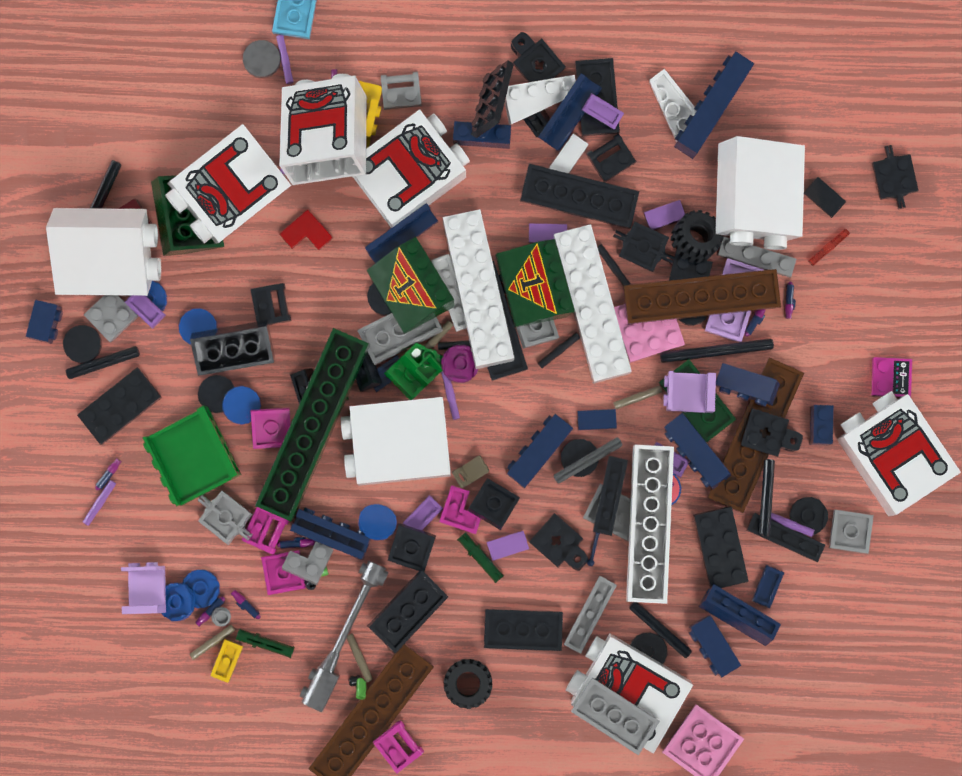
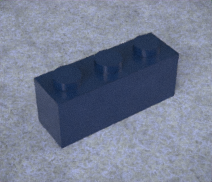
[453,121,511,149]
[716,363,780,407]
[688,615,741,678]

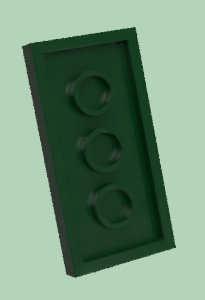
[658,359,736,443]

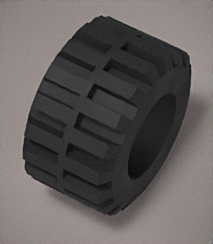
[671,210,724,263]
[444,659,493,709]

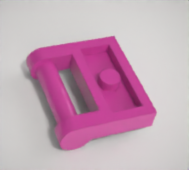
[242,507,289,555]
[373,720,424,774]

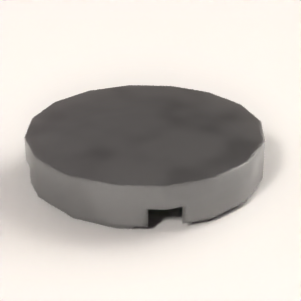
[243,40,281,78]

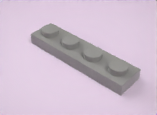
[717,237,797,278]
[563,576,617,654]

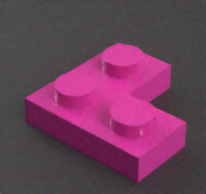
[439,485,481,534]

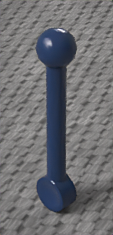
[587,533,600,566]

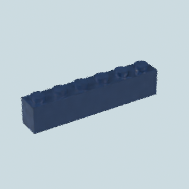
[674,51,755,159]

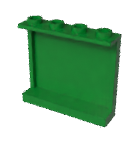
[143,406,242,507]

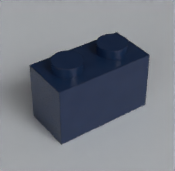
[25,300,63,344]
[810,405,834,446]

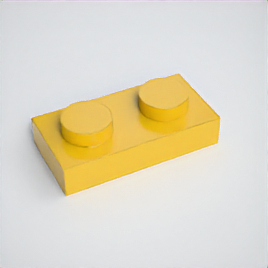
[210,639,244,683]

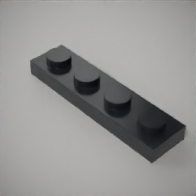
[592,456,628,536]
[746,513,825,562]

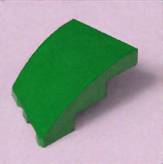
[384,343,443,400]

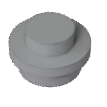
[211,607,231,627]

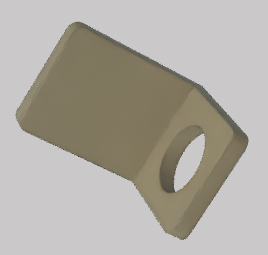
[452,456,489,488]

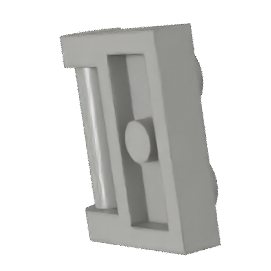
[381,72,422,110]

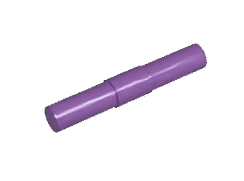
[276,35,293,84]
[441,371,460,420]
[83,480,116,526]
[771,513,815,537]

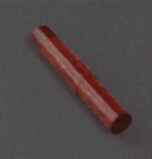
[808,229,850,266]

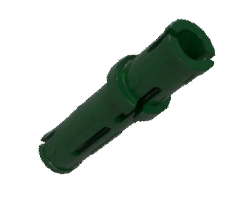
[457,532,504,583]
[236,629,295,658]

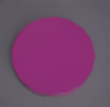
[441,345,478,383]

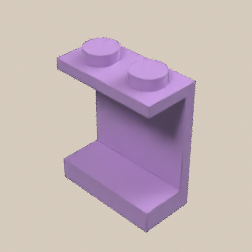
[663,371,716,413]
[121,562,166,614]

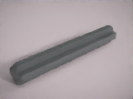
[554,437,622,484]

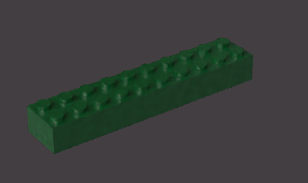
[255,328,370,522]

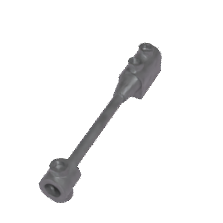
[299,561,389,713]

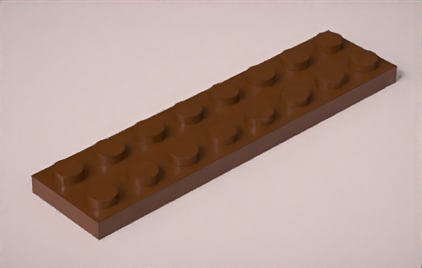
[623,269,781,325]
[707,357,804,513]
[308,644,434,776]

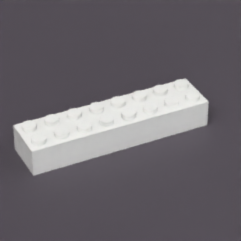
[443,209,514,369]
[554,224,632,384]
[626,445,674,604]

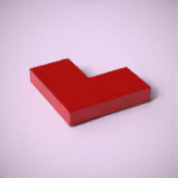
[279,209,333,250]

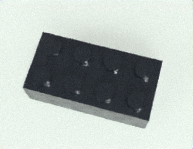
[190,320,275,376]

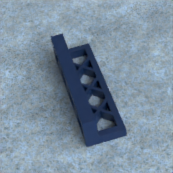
[538,73,602,151]
[365,203,438,263]

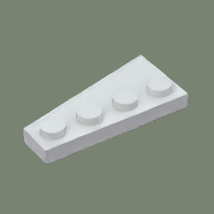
[649,69,696,152]
[505,75,576,125]

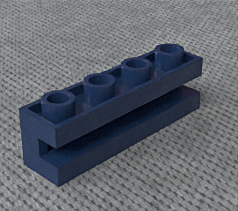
[664,413,731,489]
[506,414,573,489]
[290,508,371,560]
[699,584,781,646]

